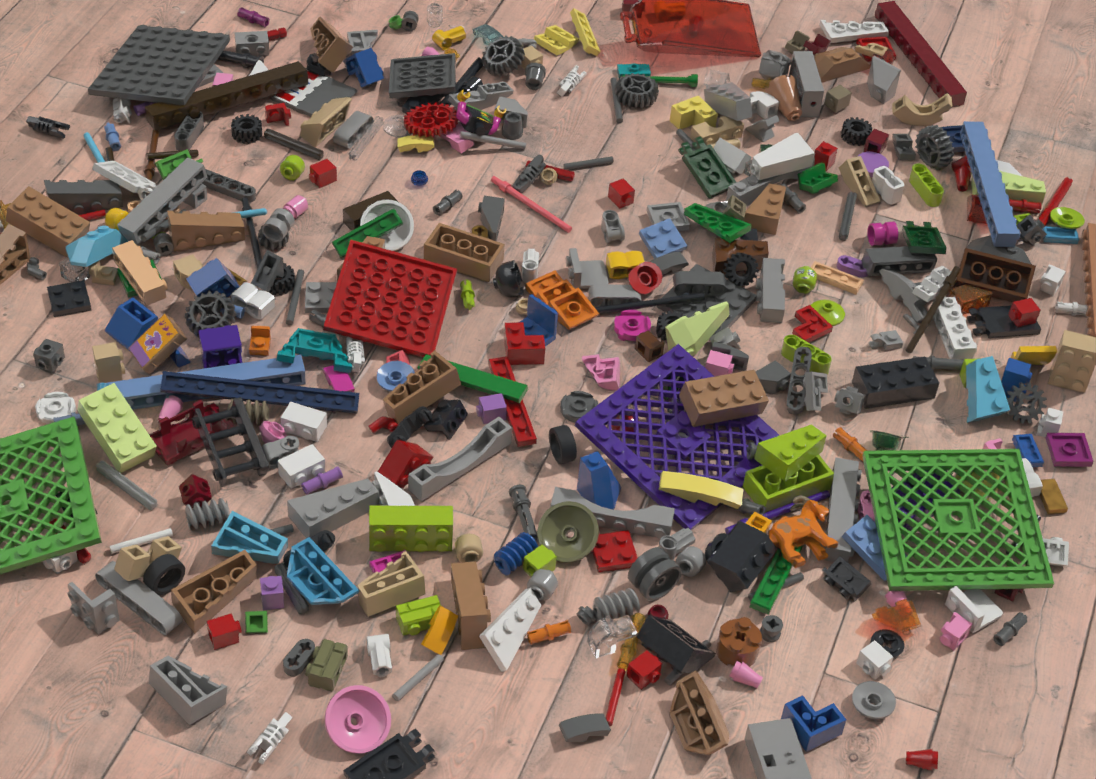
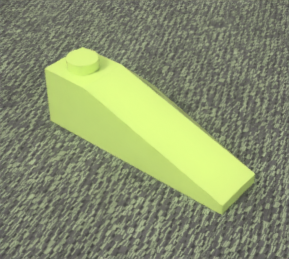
[665,301,730,356]

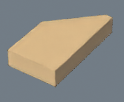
[855,43,888,60]

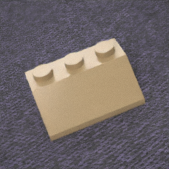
[300,97,352,147]

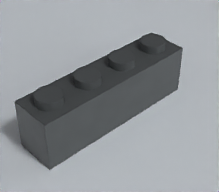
[861,246,938,276]

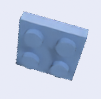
[639,218,687,259]

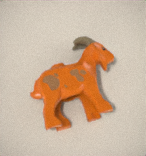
[768,495,838,568]

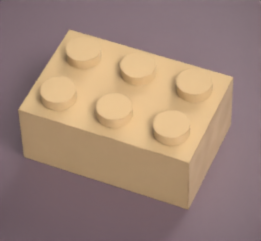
[1048,330,1096,393]

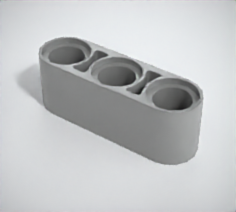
[333,111,373,149]
[588,284,642,308]

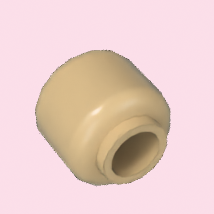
[455,533,483,563]

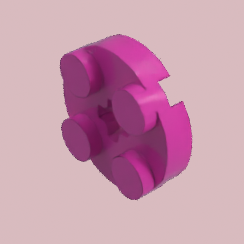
[614,310,651,341]

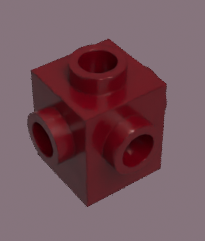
[179,474,212,508]

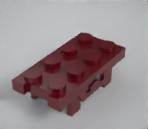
[149,400,235,466]

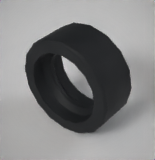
[549,425,577,464]
[143,554,185,596]

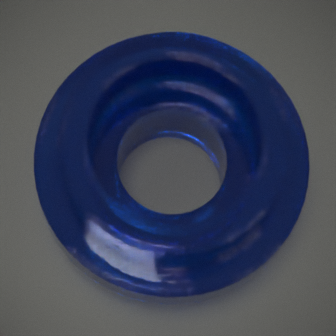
[411,170,428,186]

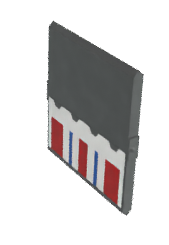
[270,70,357,117]

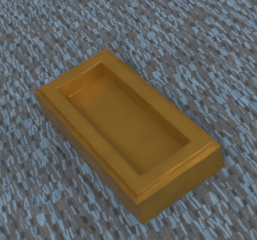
[1039,479,1068,514]

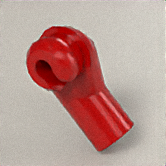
[368,416,398,434]

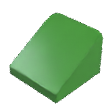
[245,611,268,634]

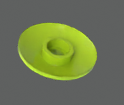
[1050,207,1085,229]
[811,300,845,326]

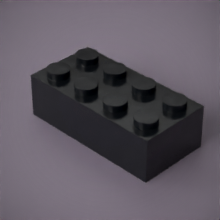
[852,356,939,409]

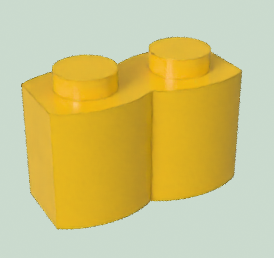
[606,251,644,279]

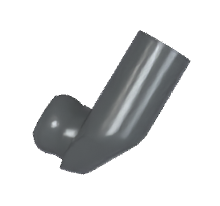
[27,257,47,280]

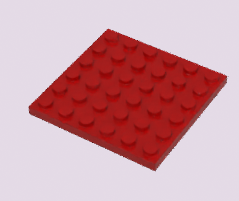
[323,240,457,358]

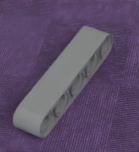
[95,561,183,635]

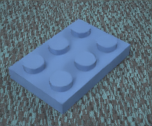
[841,515,907,581]

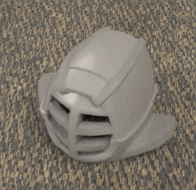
[759,50,792,82]

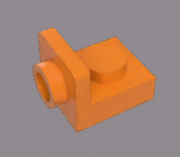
[249,326,271,356]

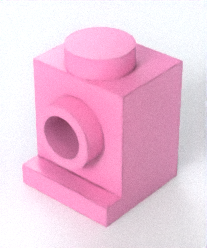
[940,612,972,651]

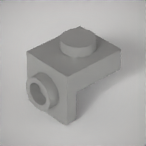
[710,327,741,349]

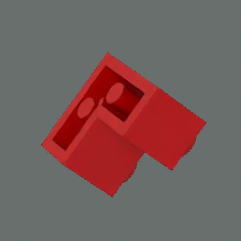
[504,322,546,365]
[378,440,434,488]

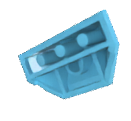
[65,226,129,267]

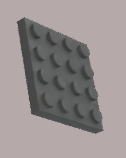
[389,53,456,99]
[657,264,757,335]

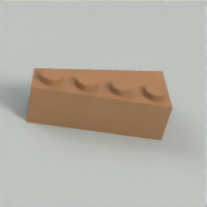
[310,17,353,73]
[451,561,491,650]

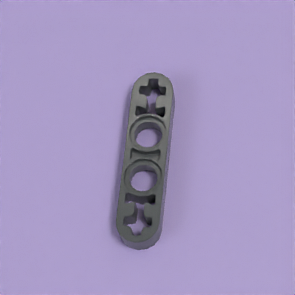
[202,169,256,203]
[787,347,812,415]

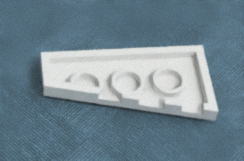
[819,20,889,43]
[479,588,541,672]

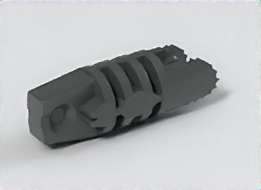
[512,154,546,193]

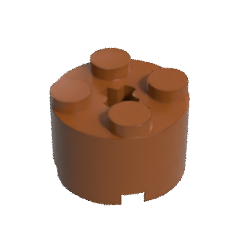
[716,617,762,667]

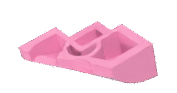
[440,122,474,154]
[582,354,620,391]

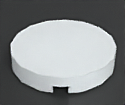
[35,392,76,424]

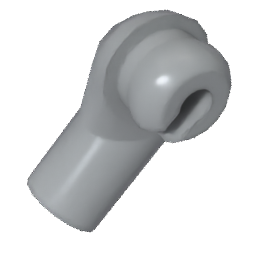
[517,38,537,49]

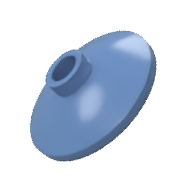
[377,361,415,392]

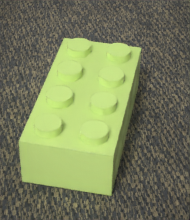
[77,383,157,473]

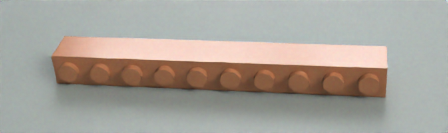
[1081,223,1096,337]

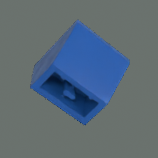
[105,298,158,351]

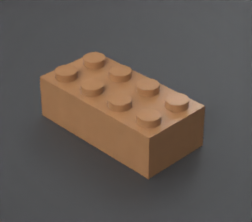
[5,186,90,258]
[423,223,505,282]
[679,370,769,427]

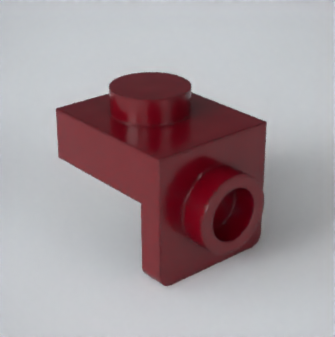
[803,34,831,55]

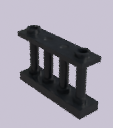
[192,397,269,487]

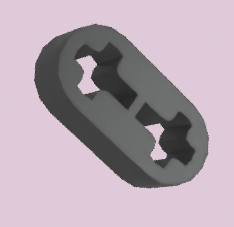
[283,639,315,676]

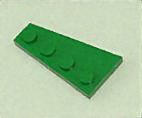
[684,203,751,243]

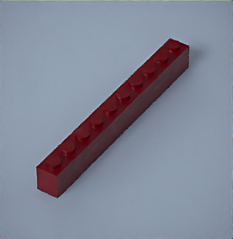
[875,1,967,107]

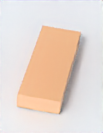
[811,261,864,295]

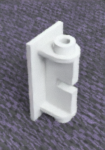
[113,98,132,124]

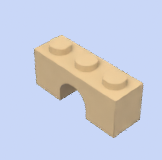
[690,116,744,146]
[114,536,182,581]

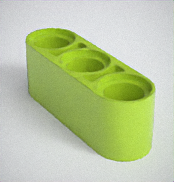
[909,163,944,207]
[781,335,832,375]

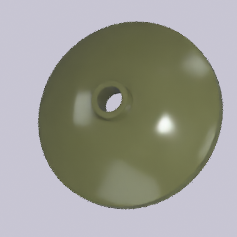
[537,501,599,563]

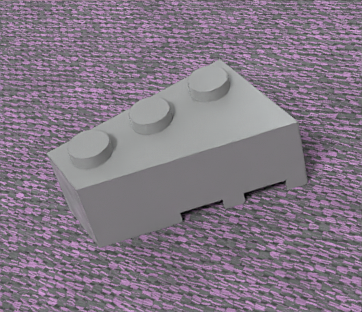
[756,258,785,323]
[149,656,228,725]

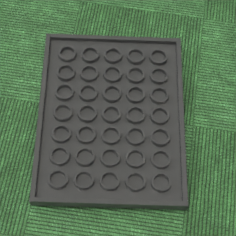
[88,25,230,105]

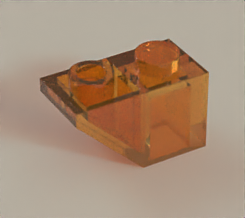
[949,285,993,315]
[872,599,922,633]

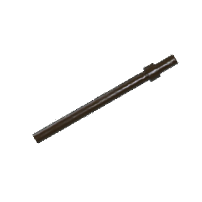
[905,266,961,353]

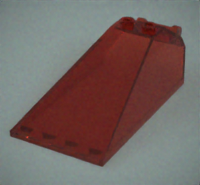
[620,0,761,58]

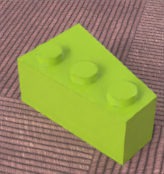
[755,424,827,481]

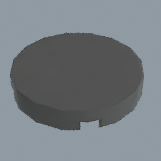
[560,391,598,423]

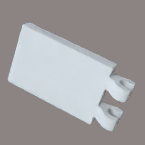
[92,161,157,200]

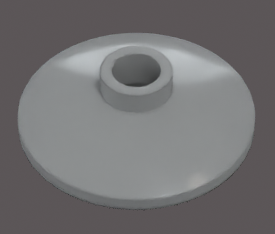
[852,681,896,719]

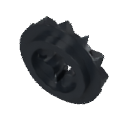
[870,629,905,659]

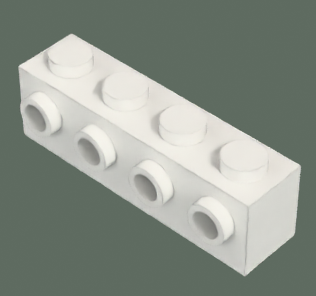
[933,297,977,360]

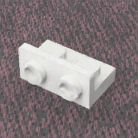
[1042,536,1069,567]

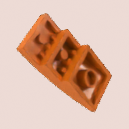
[525,270,599,330]

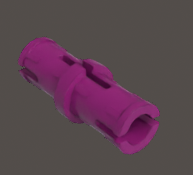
[237,7,270,27]

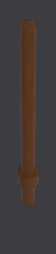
[144,129,160,181]

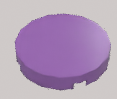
[857,152,889,177]

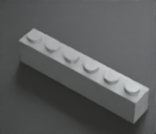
[117,157,207,245]
[823,457,862,562]

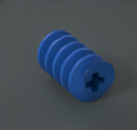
[493,532,538,576]

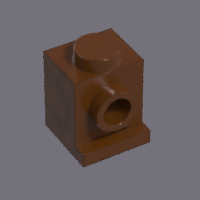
[635,330,665,362]

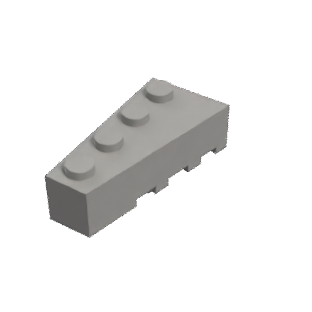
[704,82,752,121]
[287,478,379,538]

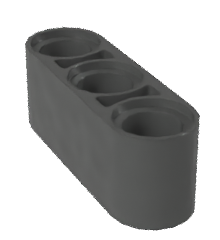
[174,111,204,151]
[673,271,726,296]

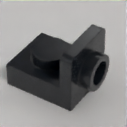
[306,53,331,76]

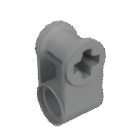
[601,210,625,243]
[262,436,299,469]

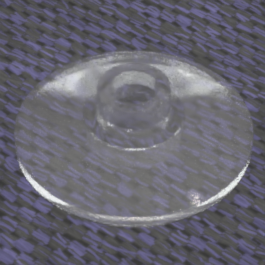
[383,115,413,137]

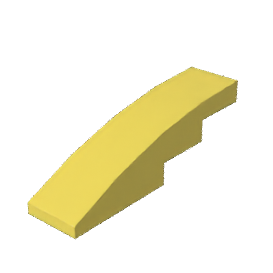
[659,471,743,509]

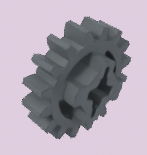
[1006,382,1047,423]

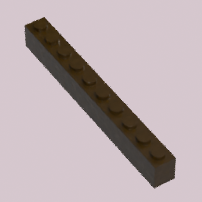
[145,61,308,130]

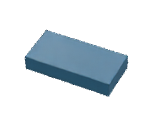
[1043,226,1079,244]

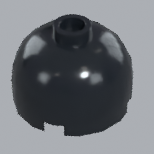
[493,260,524,297]

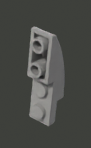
[448,82,514,110]
[880,269,932,323]

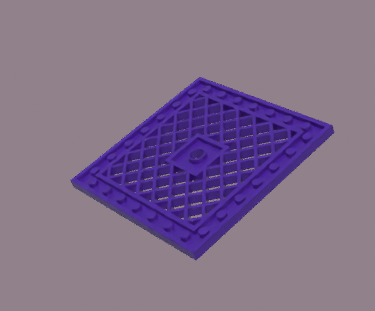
[574,344,779,530]

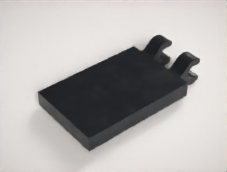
[966,305,1041,338]
[343,729,435,779]

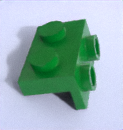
[797,163,838,194]

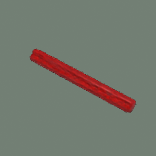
[1038,177,1073,226]

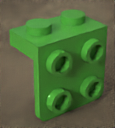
[155,149,203,180]

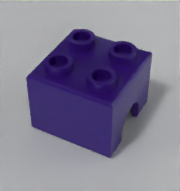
[199,325,243,369]

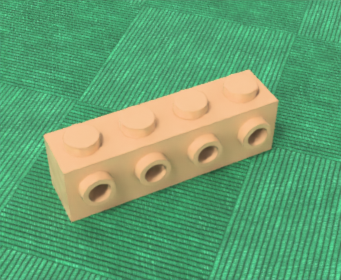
[112,240,168,306]

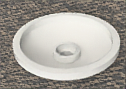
[360,200,414,251]

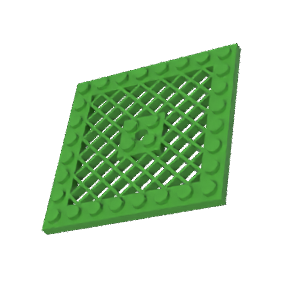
[0,416,102,574]
[862,449,1054,591]

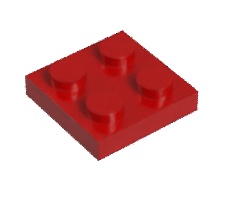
[592,530,638,573]

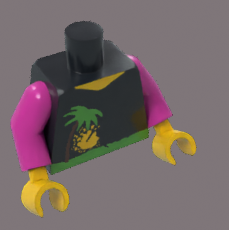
[456,90,506,136]

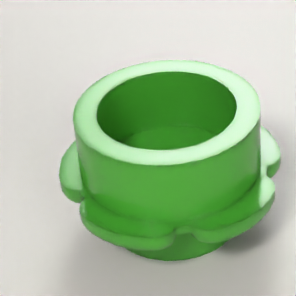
[388,15,403,30]

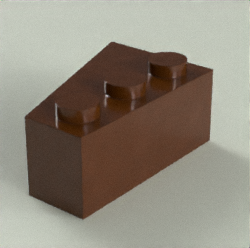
[712,238,769,274]

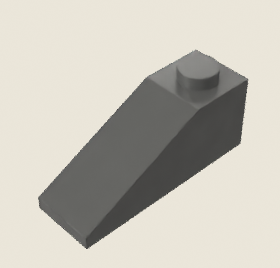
[478,195,505,242]

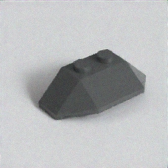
[964,235,1031,264]

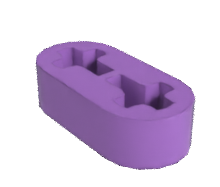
[836,255,868,278]

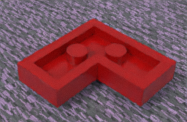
[792,305,833,343]

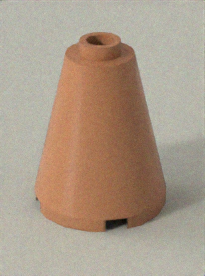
[765,75,802,121]

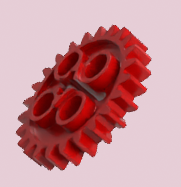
[404,103,459,138]

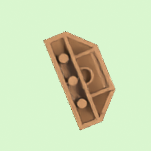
[814,47,871,83]
[670,670,729,756]

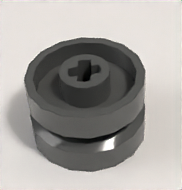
[628,547,682,601]

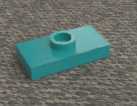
[617,63,651,79]

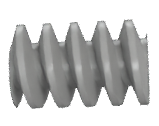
[185,498,230,530]
[593,588,640,624]

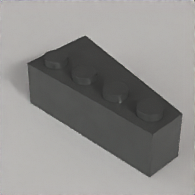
[44,180,123,215]

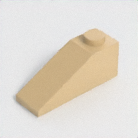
[839,156,881,207]

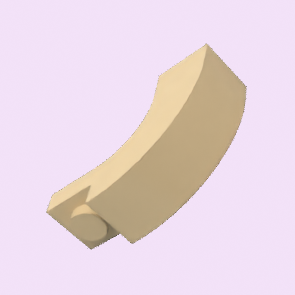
[892,93,952,126]

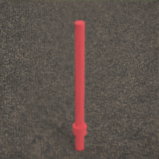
[490,176,572,233]

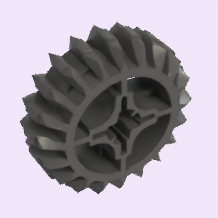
[482,35,525,77]
[615,73,659,109]
[915,125,954,170]
[184,291,236,337]

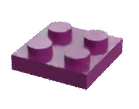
[1045,433,1094,467]

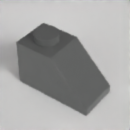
[755,360,791,394]

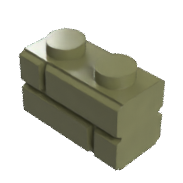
[305,639,348,692]

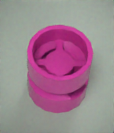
[867,221,899,246]

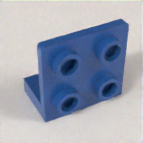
[520,294,558,347]

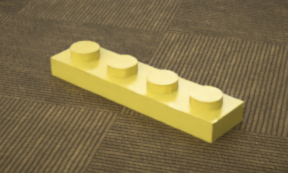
[570,8,600,56]

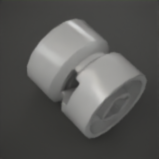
[262,208,295,242]

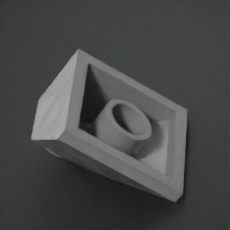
[867,56,901,104]

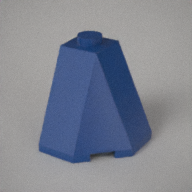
[577,451,621,510]

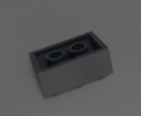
[707,521,777,592]
[636,615,716,674]

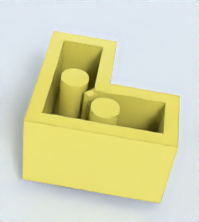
[670,96,718,129]

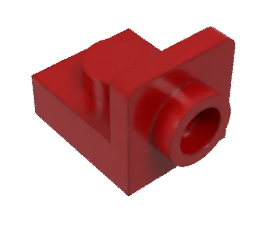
[265,103,291,126]

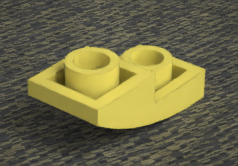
[398,135,434,153]

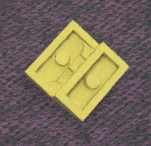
[534,25,579,55]

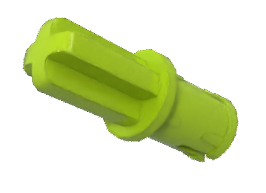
[460,280,475,310]

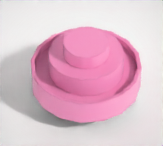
[259,421,287,443]

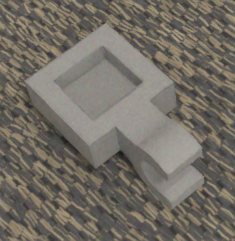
[868,330,903,350]

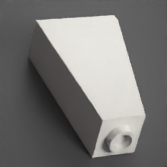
[750,133,815,180]

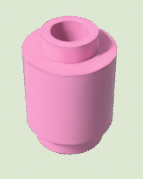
[283,195,308,219]

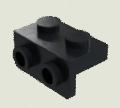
[424,399,468,439]
[822,556,872,601]

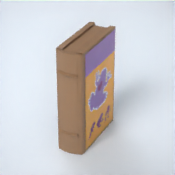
[128,313,187,374]

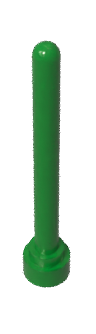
[622,74,698,87]

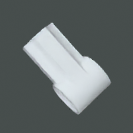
[522,249,539,283]
[366,634,392,677]

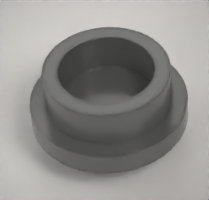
[576,606,596,626]

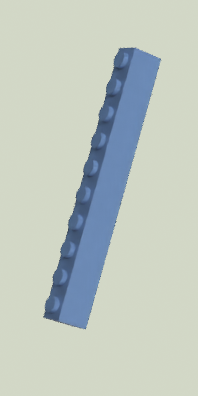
[960,121,1020,247]
[108,355,306,410]

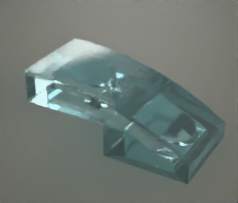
[472,24,504,45]

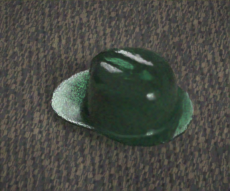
[870,430,909,451]

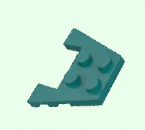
[276,328,352,373]

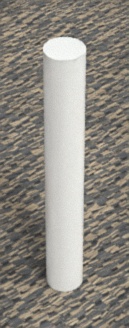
[109,528,173,554]

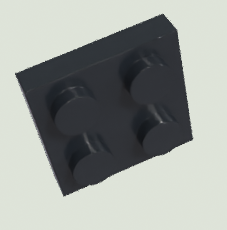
[47,280,92,317]

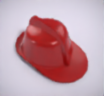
[628,262,663,294]

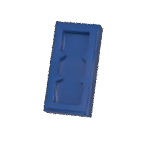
[1012,434,1044,468]

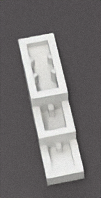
[912,266,951,302]

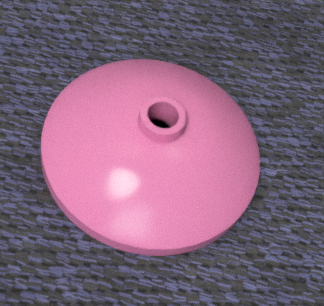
[325,685,391,754]

